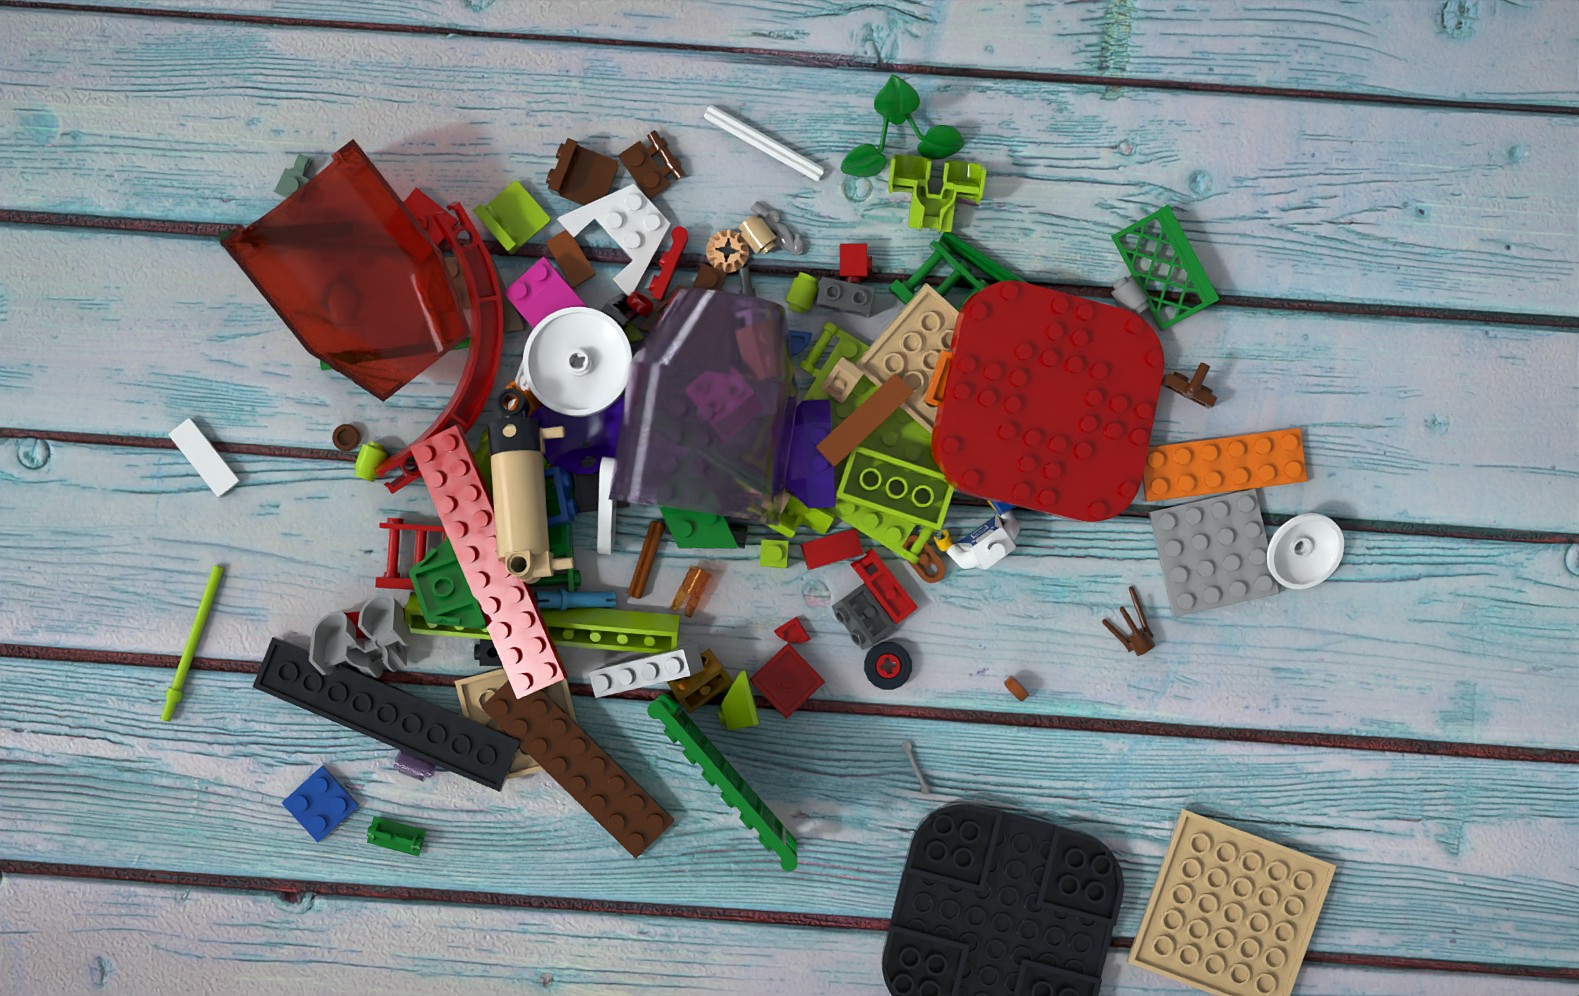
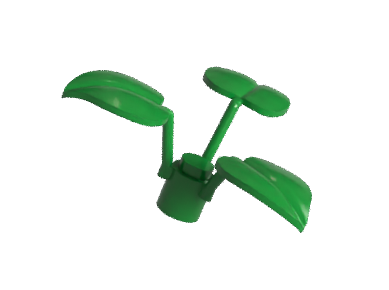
[840,74,965,177]

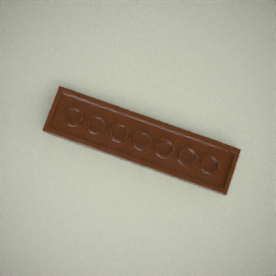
[481,679,674,859]

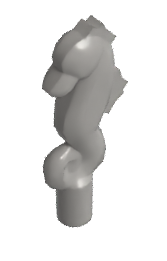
[751,201,805,256]

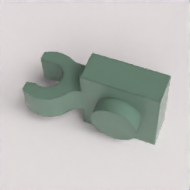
[274,153,313,205]

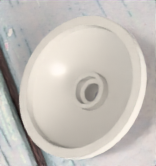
[1267,513,1344,589]

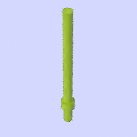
[160,565,224,722]

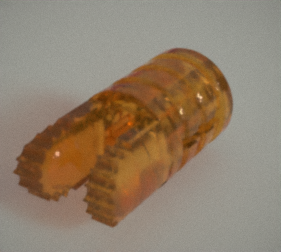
[670,564,712,618]

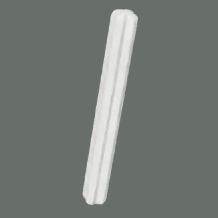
[704,105,825,181]

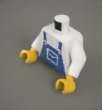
[934,500,1020,570]

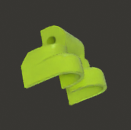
[888,154,987,234]

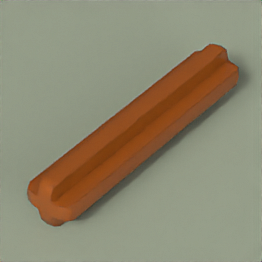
[628,521,665,599]

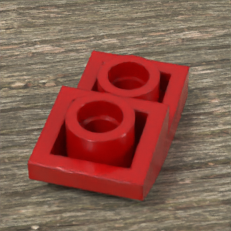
[800,529,863,570]

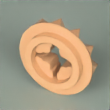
[706,229,749,273]

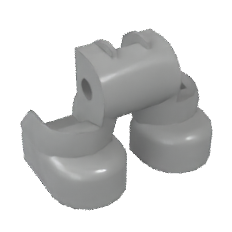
[309,593,411,678]

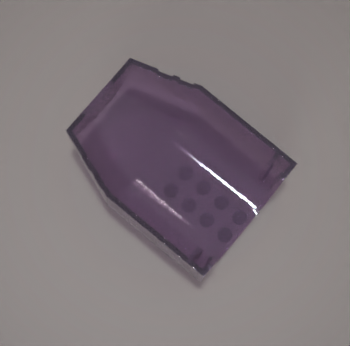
[608,288,799,526]

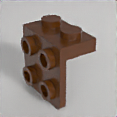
[546,138,619,206]

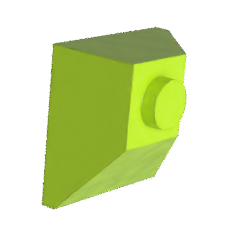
[718,669,760,731]

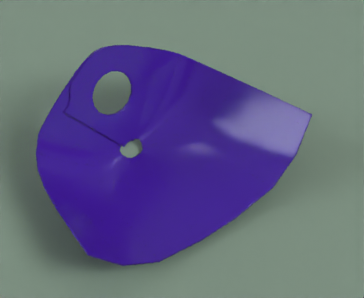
[529,397,627,474]

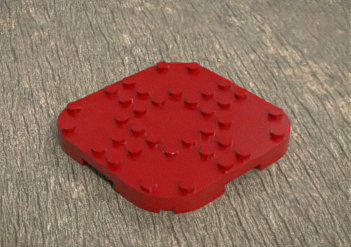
[931,281,1164,523]

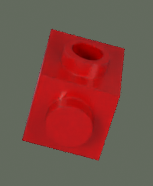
[839,244,872,284]

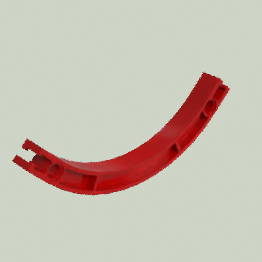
[373,201,504,494]

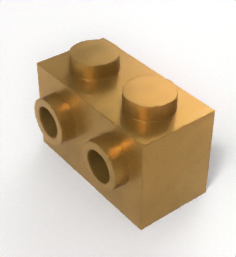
[666,648,733,714]

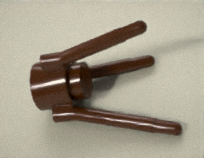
[1102,586,1155,656]

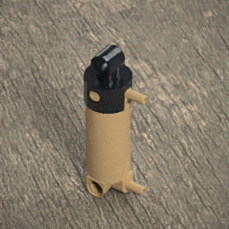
[487,388,575,584]

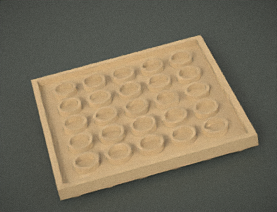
[1127,809,1337,996]

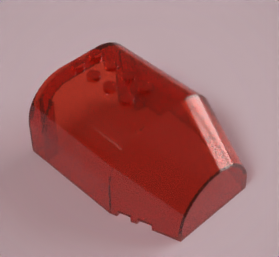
[220,139,472,402]

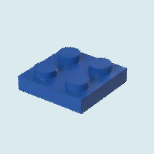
[282,765,359,843]

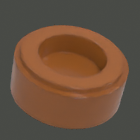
[1004,675,1029,702]

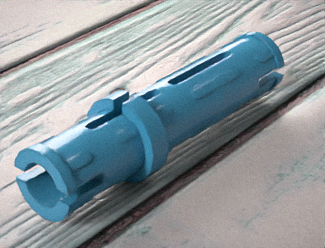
[534,589,617,611]

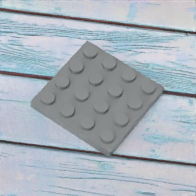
[1148,489,1279,617]

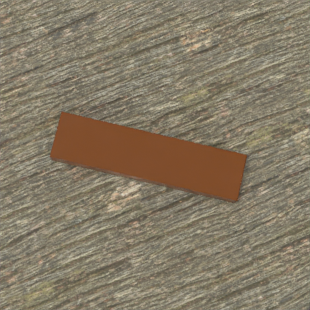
[815,373,914,467]

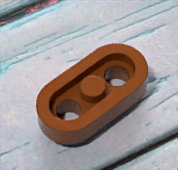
[902,535,945,583]

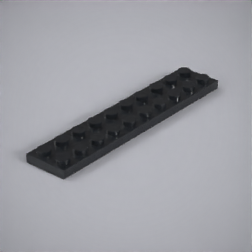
[253,637,521,792]

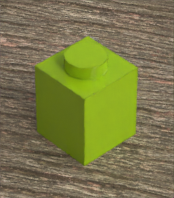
[760,539,789,568]

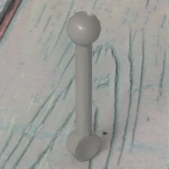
[901,741,931,794]

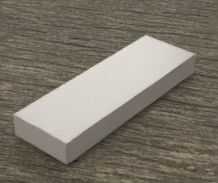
[168,418,241,498]

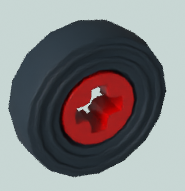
[864,642,912,690]

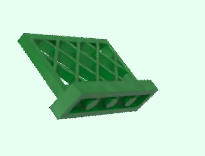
[1111,204,1220,331]

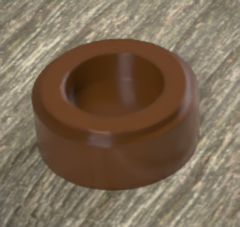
[332,424,361,451]

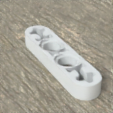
[597,457,618,555]

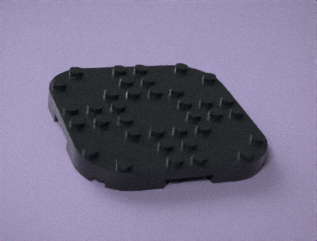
[881,802,1124,996]

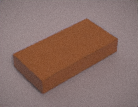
[545,230,596,289]

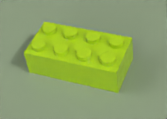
[835,446,954,532]

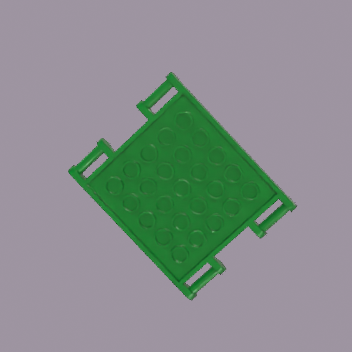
[647,693,798,872]

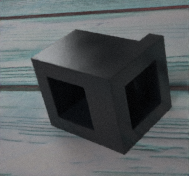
[474,639,503,666]

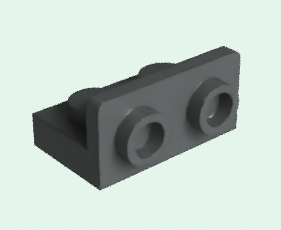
[832,583,896,650]

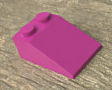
[503,257,589,328]

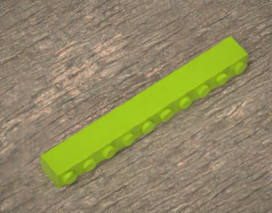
[405,592,680,654]

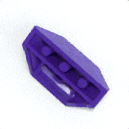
[777,399,835,509]

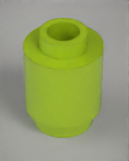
[785,272,819,315]
[354,441,388,483]

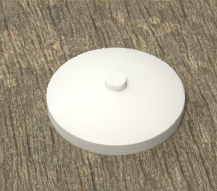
[523,307,633,417]

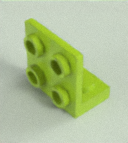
[472,180,551,255]

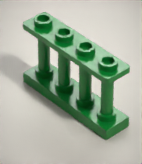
[889,240,989,312]

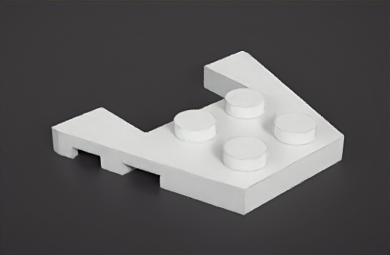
[557,184,671,297]

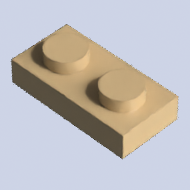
[820,357,864,404]

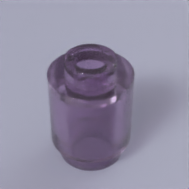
[394,750,436,782]

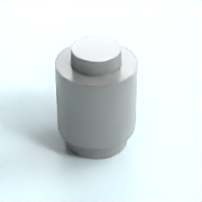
[1111,276,1149,315]

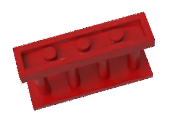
[375,518,447,590]

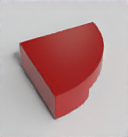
[774,617,811,643]

